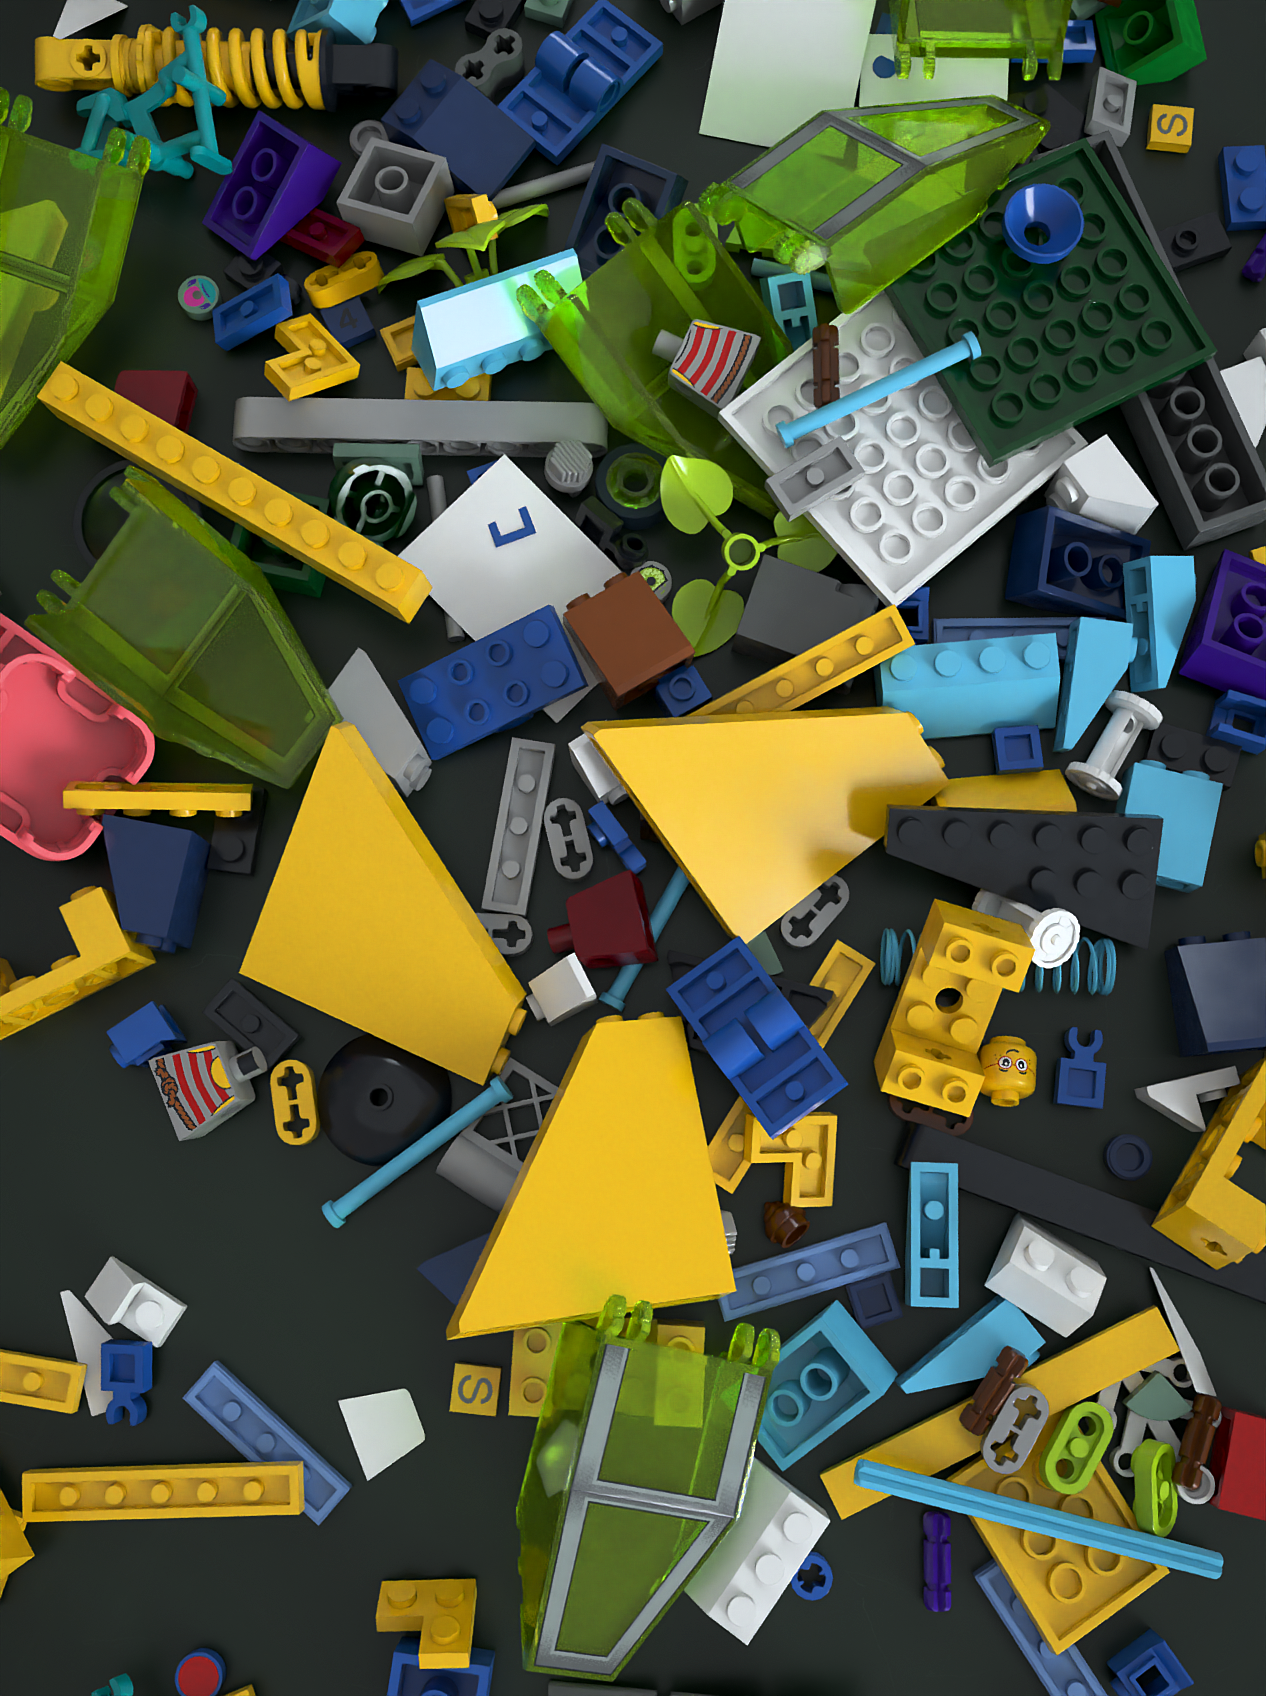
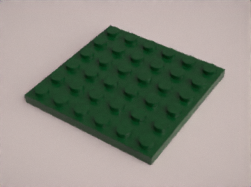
[860,138,1218,468]

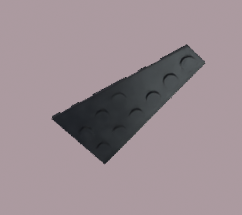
[883,804,1164,950]

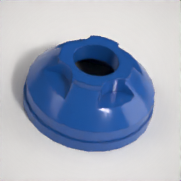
[1002,183,1084,264]

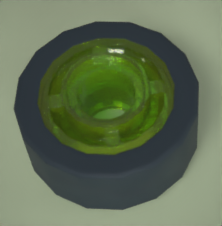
[595,443,668,530]

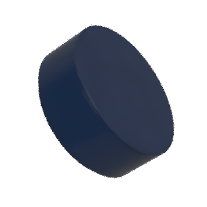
[1103,1134,1153,1180]

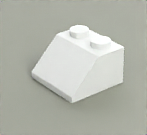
[1044,434,1158,535]
[984,1212,1107,1338]

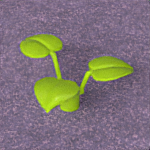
[376,204,549,294]
[660,455,838,657]

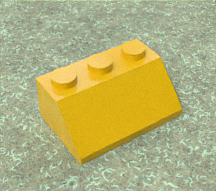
[930,769,1077,812]

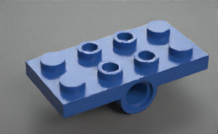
[497,0,663,166]
[398,605,589,760]
[666,936,849,1140]

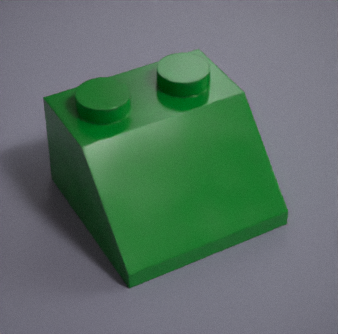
[1095,0,1207,86]

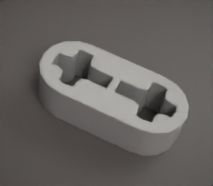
[544,798,594,882]
[779,875,849,950]
[475,913,534,957]
[980,1383,1049,1474]

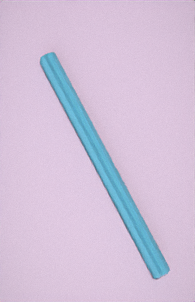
[854,1459,1223,1579]

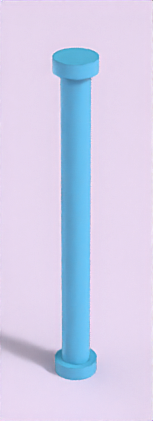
[775,331,981,449]
[598,866,689,1013]
[322,1076,513,1228]

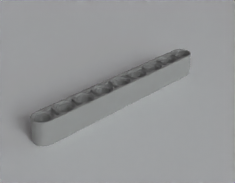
[232,397,609,458]

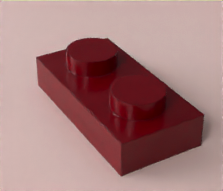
[279,208,365,268]

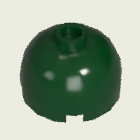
[327,457,417,546]

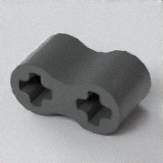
[455,28,525,103]

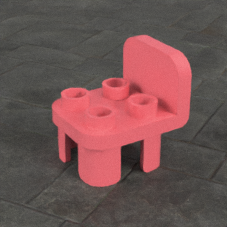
[0,613,155,861]

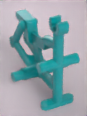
[71,5,233,179]

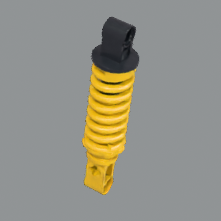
[35,24,399,112]

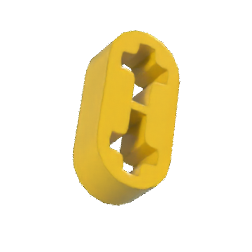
[304,251,384,309]
[270,1060,321,1145]

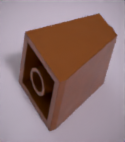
[563,570,695,711]

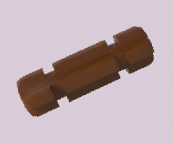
[812,323,840,409]
[959,1346,1028,1436]
[1171,1393,1222,1490]

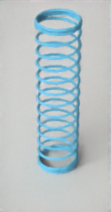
[880,928,1116,996]

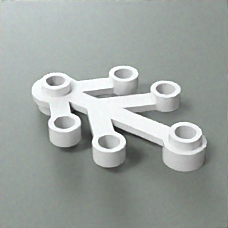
[1085,1357,1222,1504]

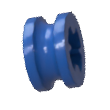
[790,1551,833,1601]

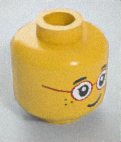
[977,1036,1037,1107]

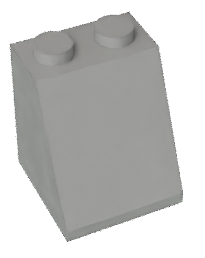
[306,647,432,797]

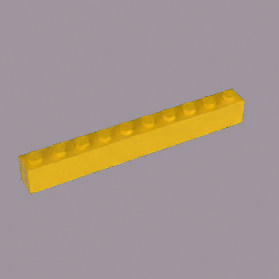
[37,361,433,624]

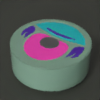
[178,275,222,321]

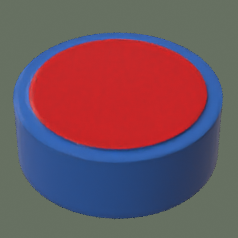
[175,1648,226,1696]

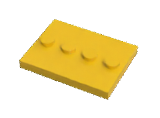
[946,1408,1170,1655]

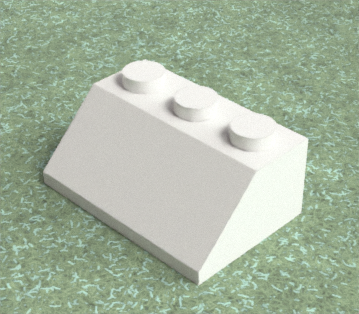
[668,1453,830,1645]

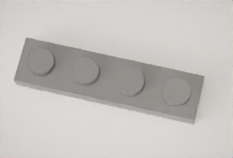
[481,737,556,918]

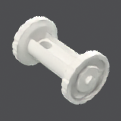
[1065,690,1163,801]
[972,889,1080,968]

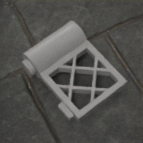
[436,1057,558,1214]

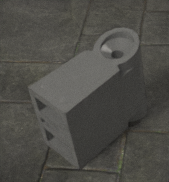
[731,554,881,695]

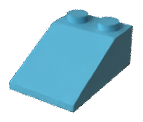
[723,1299,898,1472]

